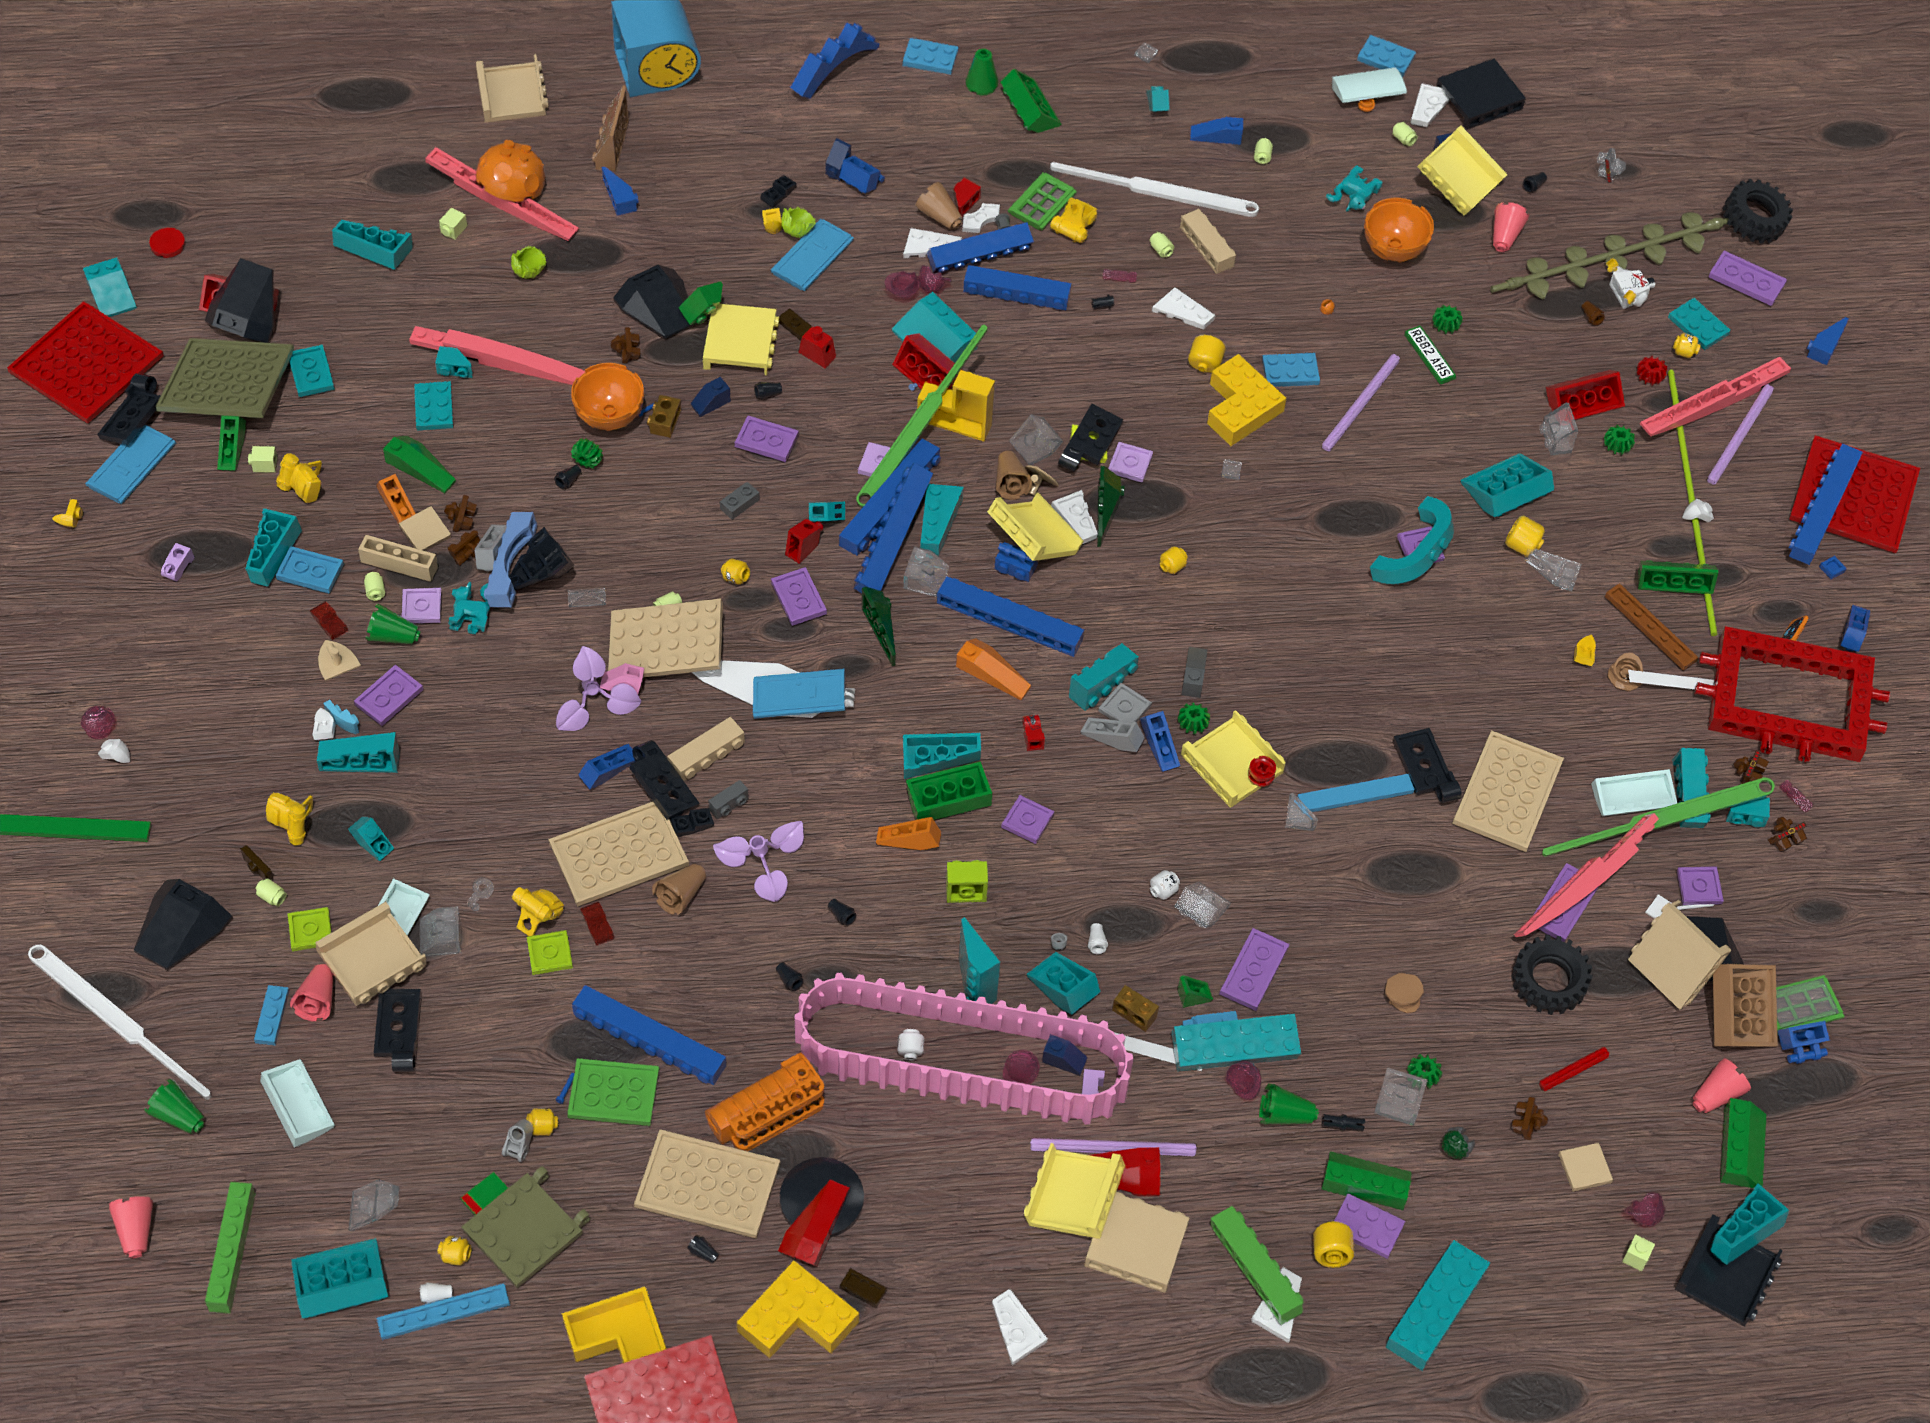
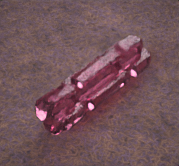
[1103,269,1137,282]
[1780,780,1813,812]

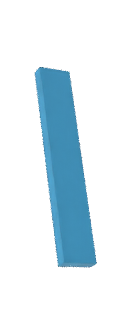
[1297,774,1414,814]
[377,1283,510,1340]

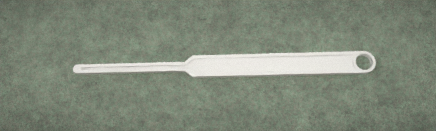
[1050,162,1259,217]
[28,945,211,1100]

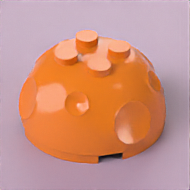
[476,140,545,201]
[1364,198,1434,262]
[571,363,644,431]

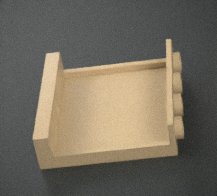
[476,55,548,122]
[1628,900,1731,1009]
[316,902,426,1006]
[1085,1192,1190,1293]

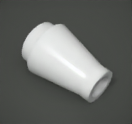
[1088,923,1108,954]
[420,1282,452,1304]

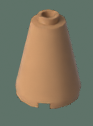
[916,182,962,230]
[996,451,1032,500]
[652,864,706,915]

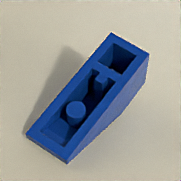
[1190,117,1243,145]
[602,166,639,216]
[1807,317,1849,365]
[1841,605,1870,652]
[1140,711,1180,772]
[578,744,636,789]

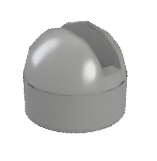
[1051,933,1067,950]

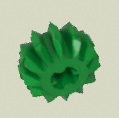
[1432,304,1463,334]
[1604,425,1635,455]
[571,438,603,468]
[1177,702,1210,735]
[1407,1054,1442,1089]

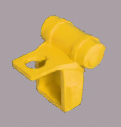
[1050,198,1097,243]
[276,453,322,503]
[266,792,313,845]
[512,887,564,936]

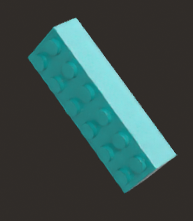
[1171,1014,1301,1072]
[1385,1240,1490,1371]

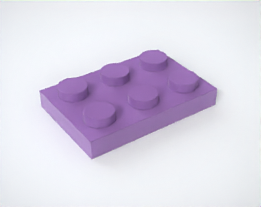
[735,416,799,462]
[771,567,827,626]
[354,665,423,726]
[1334,1194,1405,1259]

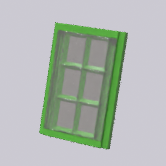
[1008,173,1077,230]
[1776,975,1844,1035]

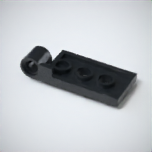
[97,373,161,445]
[1058,403,1124,472]
[1393,728,1462,803]
[629,740,700,820]
[373,989,421,1072]

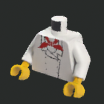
[1606,258,1655,309]

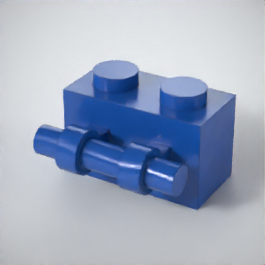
[839,156,885,193]
[995,542,1038,582]
[1778,1021,1830,1064]

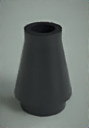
[1523,172,1547,192]
[754,382,782,400]
[554,465,581,489]
[828,899,857,926]
[776,962,804,991]
[687,1234,720,1264]

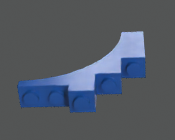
[790,22,880,99]

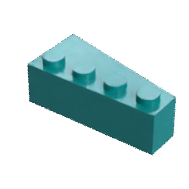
[332,220,412,270]
[920,484,964,557]
[245,508,302,587]
[1069,643,1139,711]
[317,732,400,773]
[903,733,981,779]
[1672,748,1710,828]
[1711,1184,1789,1265]

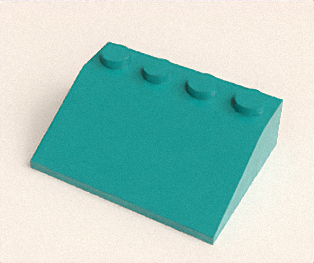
[892,292,978,363]
[1461,453,1554,517]
[959,917,1000,1004]
[291,1238,388,1319]

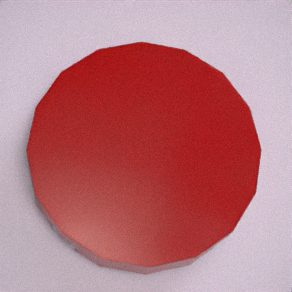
[149,227,186,258]

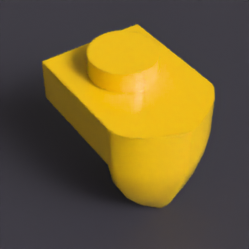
[762,208,782,234]
[52,499,83,528]
[1574,635,1596,666]

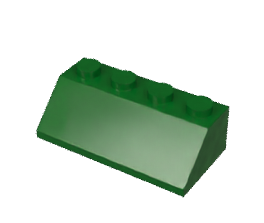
[1000,68,1062,133]
[1638,560,1718,594]
[906,761,992,820]
[1720,1098,1766,1189]
[1321,1151,1411,1210]

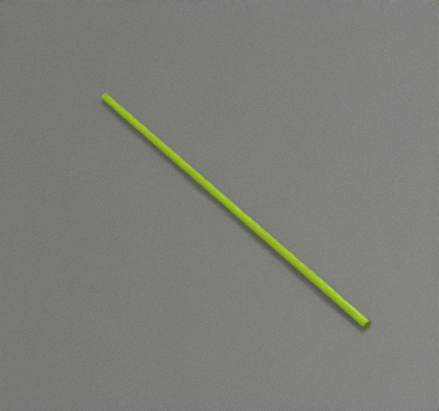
[1668,370,1717,636]

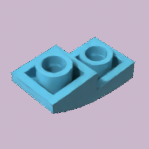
[323,700,359,734]

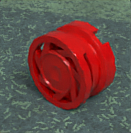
[1248,756,1276,787]

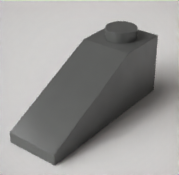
[1182,647,1208,698]

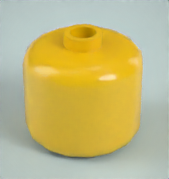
[1188,335,1226,372]
[1505,516,1545,556]
[1313,1221,1354,1268]

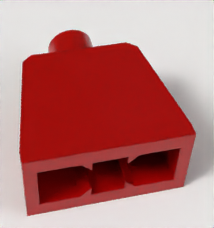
[799,326,836,369]
[785,519,823,564]

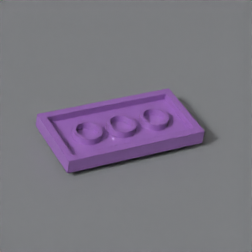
[1709,251,1787,306]
[1533,863,1599,942]
[1219,928,1289,1011]

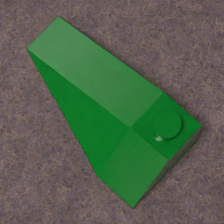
[383,436,456,494]

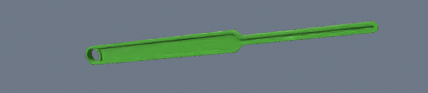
[857,325,988,508]
[1542,778,1775,857]

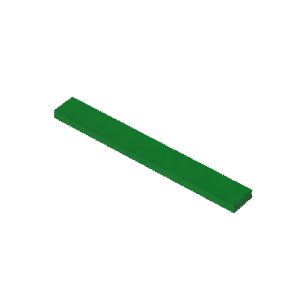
[0,814,152,842]

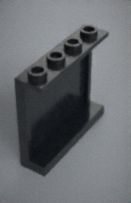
[1436,58,1526,130]
[1675,1214,1783,1327]

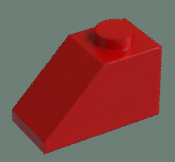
[953,177,981,217]

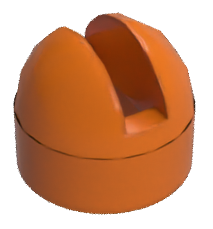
[1320,299,1335,315]

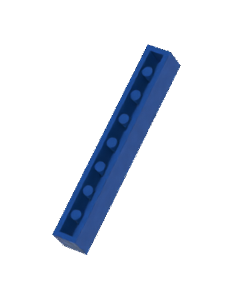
[839,439,941,556]
[1789,443,1863,565]
[854,463,933,593]
[937,576,1084,657]
[572,985,726,1085]

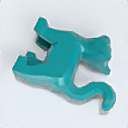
[1326,165,1383,212]
[448,582,490,635]

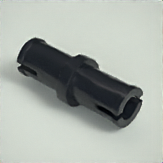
[1322,1114,1365,1131]

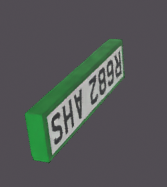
[1404,326,1456,385]

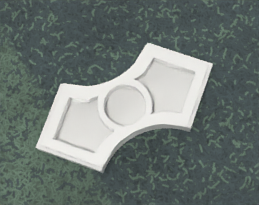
[963,203,1000,233]

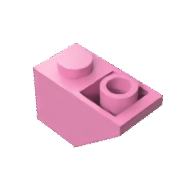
[600,663,644,694]

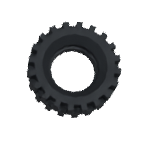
[1723,179,1793,243]
[1511,935,1592,1015]

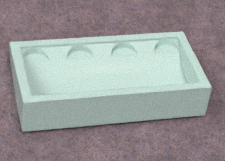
[1332,68,1407,103]
[1591,769,1677,817]
[378,879,430,936]
[260,1059,334,1147]

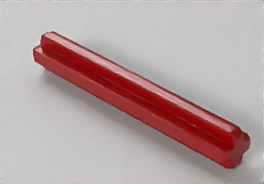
[1539,1047,1610,1091]

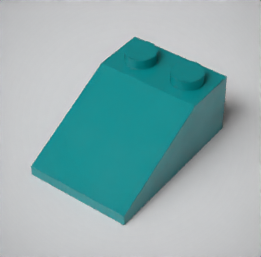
[83,257,137,317]
[1027,952,1101,1015]

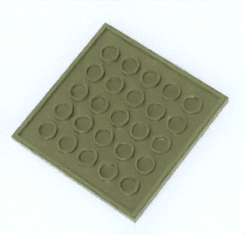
[156,338,294,418]

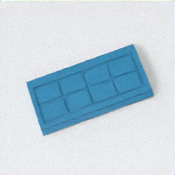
[771,219,854,291]
[85,425,176,504]
[753,669,845,718]

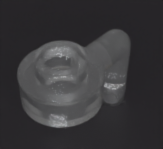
[467,877,494,911]

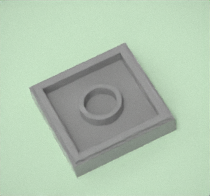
[1098,683,1152,722]

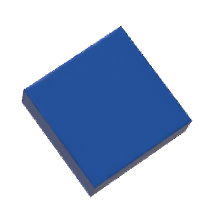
[1819,556,1847,580]

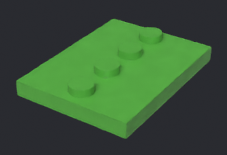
[567,1058,659,1126]

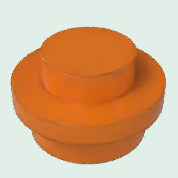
[1358,98,1375,112]

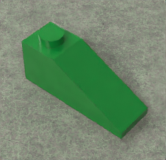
[217,415,246,471]

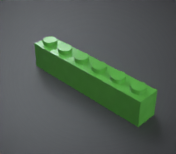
[205,1182,255,1313]
[1211,1206,1304,1325]

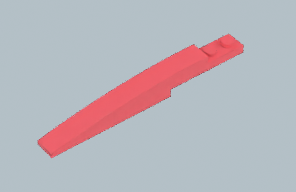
[426,147,579,241]
[409,326,585,385]
[1640,357,1791,436]
[1514,813,1659,937]

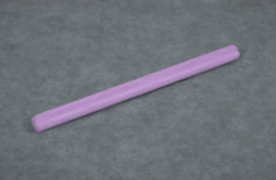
[1322,354,1400,451]
[1707,384,1774,485]
[1031,1138,1196,1156]

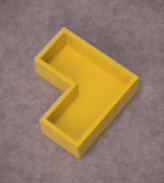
[1207,354,1287,446]
[917,370,995,441]
[737,1261,859,1358]
[562,1287,666,1363]

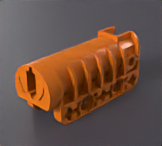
[705,1052,824,1152]

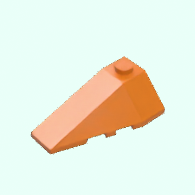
[956,638,1031,701]

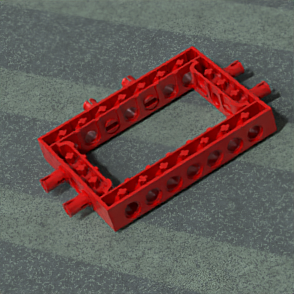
[1695,626,1890,762]

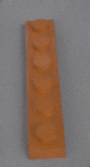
[1605,583,1698,671]

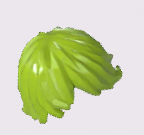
[781,207,816,237]
[511,246,546,279]

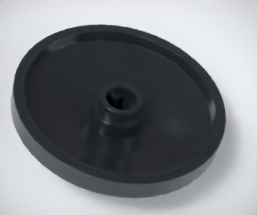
[780,1157,864,1238]

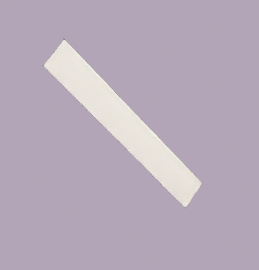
[1628,670,1715,689]
[1115,1033,1202,1071]

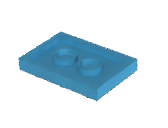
[1357,35,1416,78]
[903,38,959,75]
[1262,353,1320,387]
[276,546,344,594]

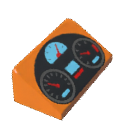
[1781,615,1809,641]

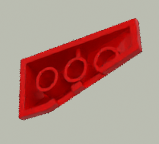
[1089,1147,1161,1197]
[778,1180,850,1267]

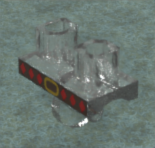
[1597,148,1626,183]

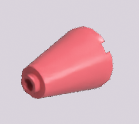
[1493,202,1529,252]
[290,964,333,1021]
[1693,1058,1751,1113]
[109,1196,153,1258]

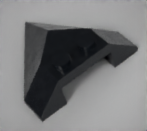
[509,527,574,591]

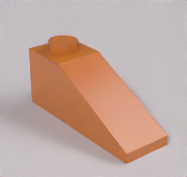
[376,474,416,524]
[876,817,941,850]

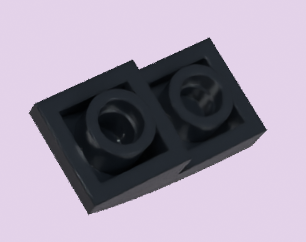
[760,175,797,207]
[669,808,714,837]

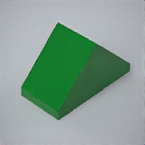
[1177,975,1213,1008]

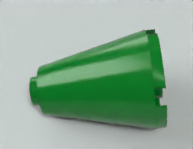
[965,49,999,96]
[365,604,421,644]
[144,1078,205,1134]
[1259,1083,1319,1125]

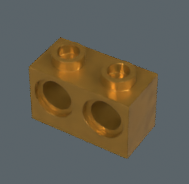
[647,395,681,438]
[1112,985,1159,1032]

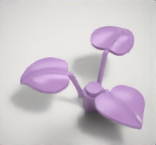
[556,646,641,731]
[713,821,804,902]

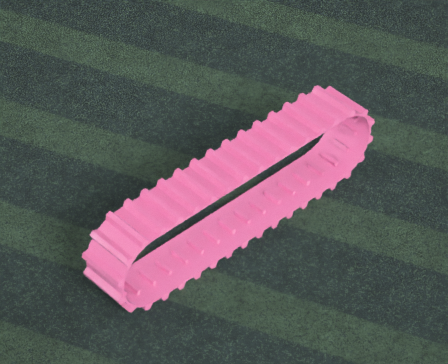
[795,973,1133,1124]

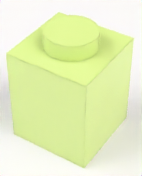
[439,208,467,239]
[248,446,277,472]
[1622,1235,1655,1271]

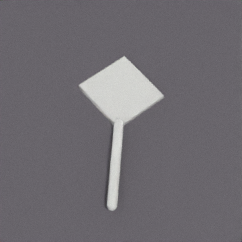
[1645,895,1714,919]

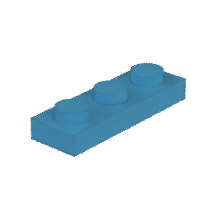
[254,985,289,1046]

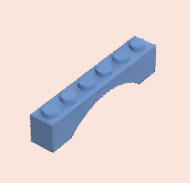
[484,512,537,607]

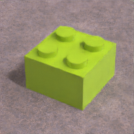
[946,860,988,903]

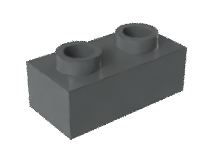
[720,482,760,520]
[708,780,749,819]

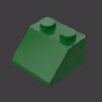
[678,281,723,325]

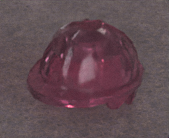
[917,265,952,293]
[885,271,919,299]
[81,705,115,739]
[1003,1049,1040,1085]
[1226,1061,1262,1100]
[1625,1192,1666,1227]

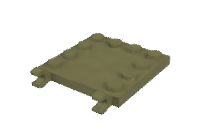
[461,1166,590,1288]

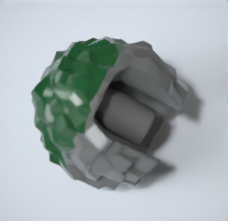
[1442,1127,1475,1159]

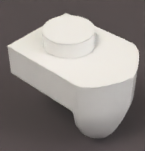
[1682,499,1714,522]
[313,708,336,740]
[98,739,130,763]

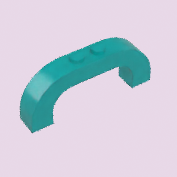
[1370,496,1454,584]

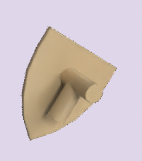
[1024,465,1059,496]
[318,640,361,681]

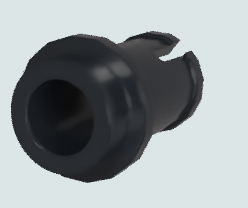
[1091,294,1114,310]

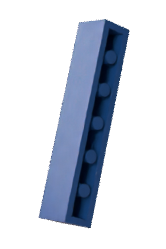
[927,222,1034,273]
[963,265,1071,310]

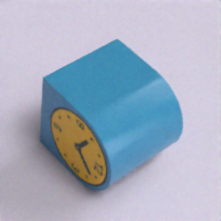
[611,0,701,97]

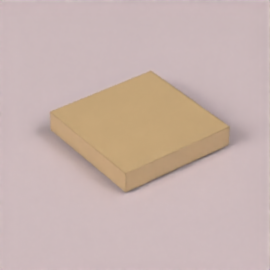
[399,506,451,551]
[1558,1143,1613,1191]

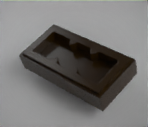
[778,308,812,341]
[240,845,273,881]
[839,1268,887,1308]

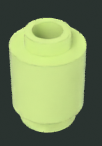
[1393,122,1418,146]
[1254,138,1273,164]
[1150,232,1174,258]
[364,572,385,601]
[653,591,682,606]
[256,878,287,907]

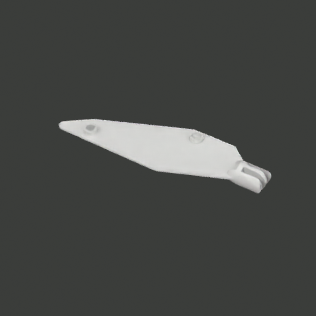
[692,661,855,718]

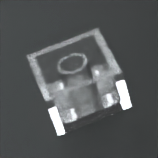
[1374,1067,1427,1126]

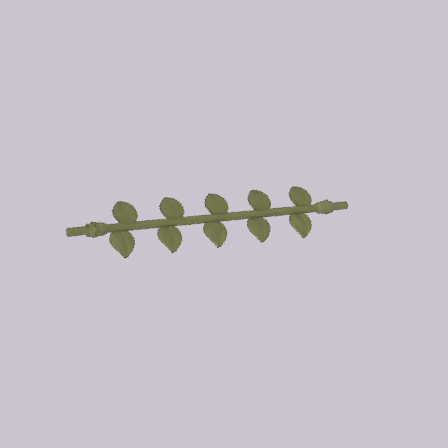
[1491,212,1729,299]

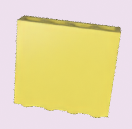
[1417,126,1507,216]
[703,304,779,375]
[987,493,1084,561]
[1181,710,1286,808]
[1024,1143,1125,1239]

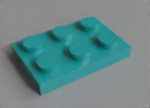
[1668,298,1731,351]
[289,344,335,397]
[414,381,453,431]

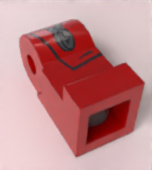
[1022,715,1045,751]

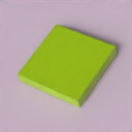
[288,907,331,951]
[527,930,573,975]

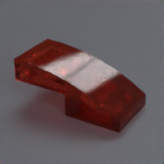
[310,601,348,640]
[580,901,615,945]

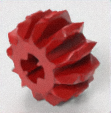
[1636,355,1667,386]

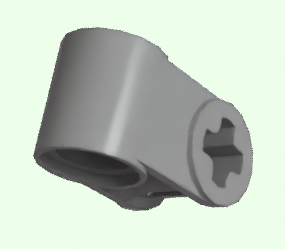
[502,1119,533,1163]

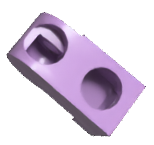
[161,543,195,581]
[1082,1069,1105,1095]

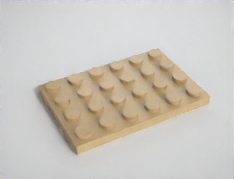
[608,599,723,677]
[1453,730,1564,852]
[549,802,689,907]
[634,1130,780,1238]

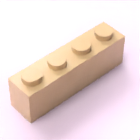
[1180,209,1236,274]
[358,535,438,582]
[667,717,745,781]

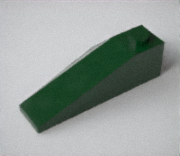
[1097,466,1124,547]
[862,587,896,666]

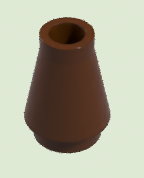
[1582,301,1605,325]

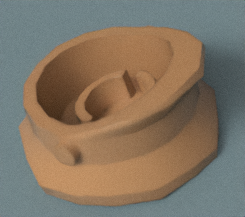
[1608,653,1643,692]
[1385,973,1424,1013]

